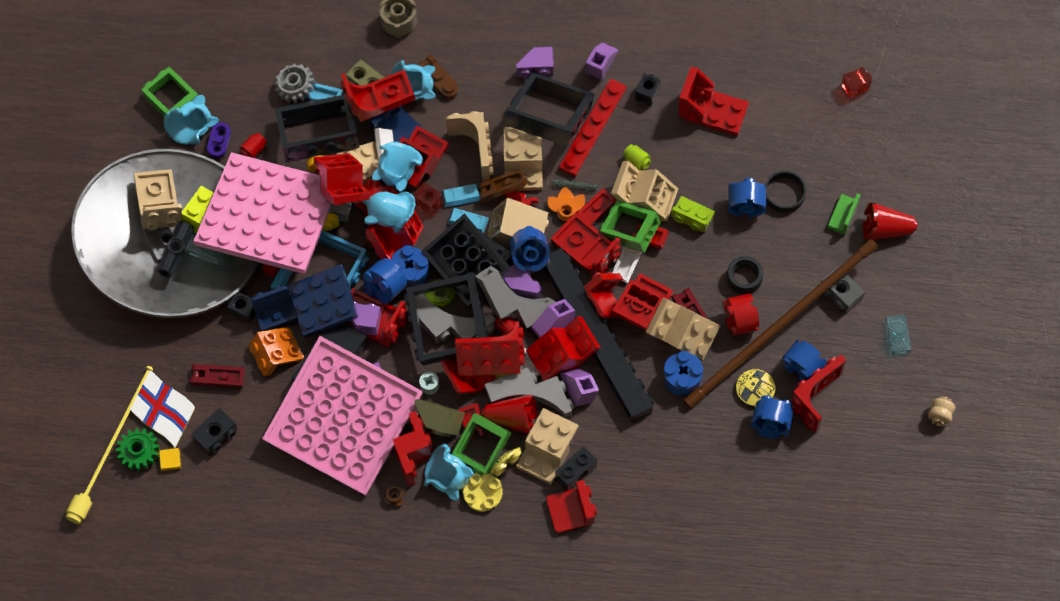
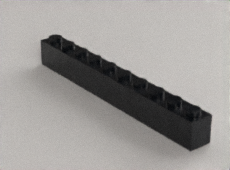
[543,248,654,423]

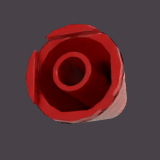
[862,203,917,240]
[482,395,537,434]

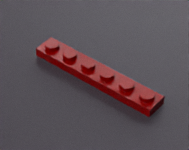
[559,79,627,178]

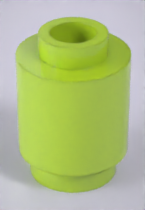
[623,144,651,171]

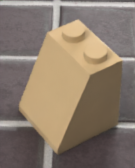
[487,198,549,248]

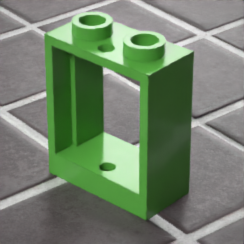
[141,67,198,117]
[600,200,661,253]
[452,413,511,475]

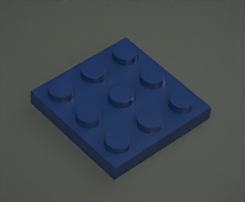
[288,264,358,338]

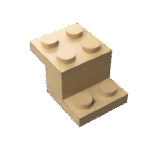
[504,127,543,191]
[611,161,678,221]
[646,297,721,360]
[516,408,579,485]

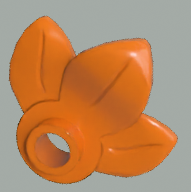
[548,187,585,222]

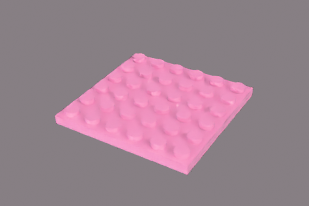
[194,152,332,274]
[262,336,423,495]

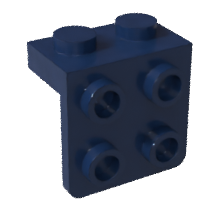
[369,105,422,142]
[251,286,299,331]

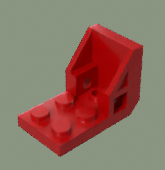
[678,66,749,136]

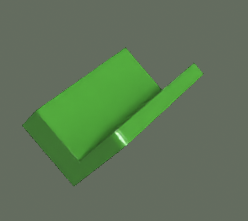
[827,193,861,235]

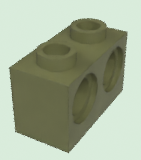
[346,59,384,85]

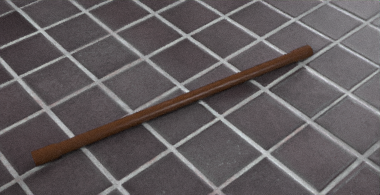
[683,239,878,409]

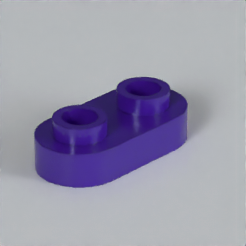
[207,122,231,159]

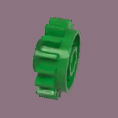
[116,428,160,471]

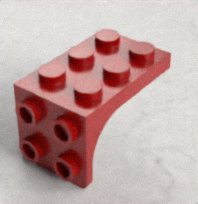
[340,70,416,122]
[550,212,621,276]
[345,288,408,348]
[455,321,525,376]
[791,355,846,433]

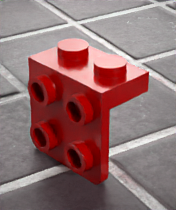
[584,272,623,318]
[547,480,597,533]

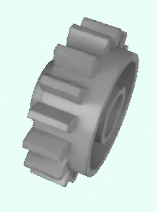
[274,64,316,103]

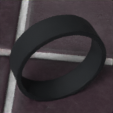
[765,171,806,213]

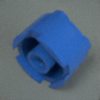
[728,178,766,217]
[509,226,550,271]
[391,245,429,290]
[363,258,407,305]
[782,339,827,381]
[663,351,703,396]
[751,395,794,439]

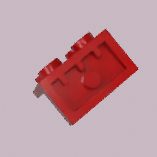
[441,359,497,394]

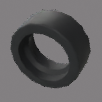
[727,256,764,294]

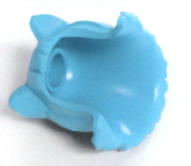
[390,60,435,101]
[163,95,219,145]
[372,142,423,192]
[363,191,415,233]
[424,444,474,501]

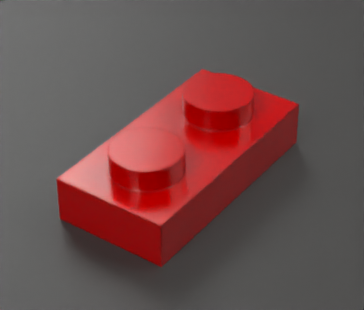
[577,188,617,226]

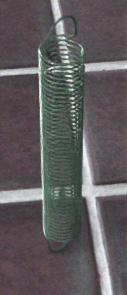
[548,179,603,191]

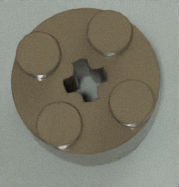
[380,0,417,38]

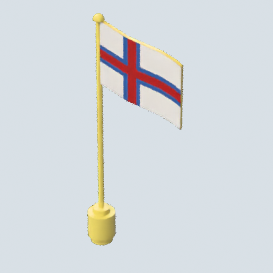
[66,366,195,524]

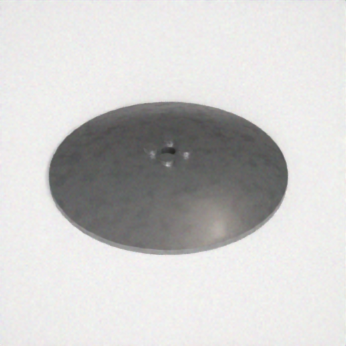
[71,149,259,318]

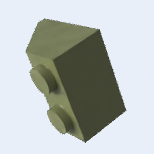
[414,399,465,437]

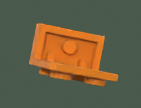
[248,327,304,377]

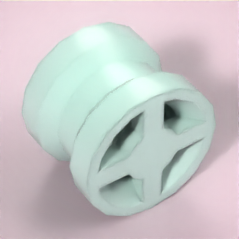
[419,372,439,395]

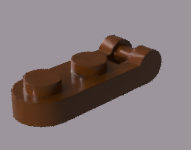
[416,54,459,100]
[478,170,528,204]

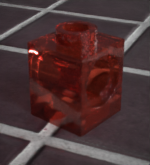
[841,67,872,98]
[413,182,443,215]

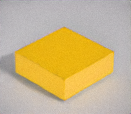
[159,448,181,471]

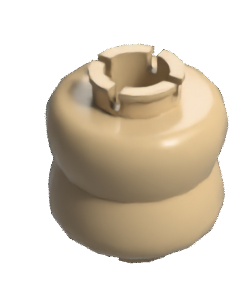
[928,396,956,426]

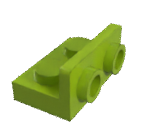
[671,196,715,233]

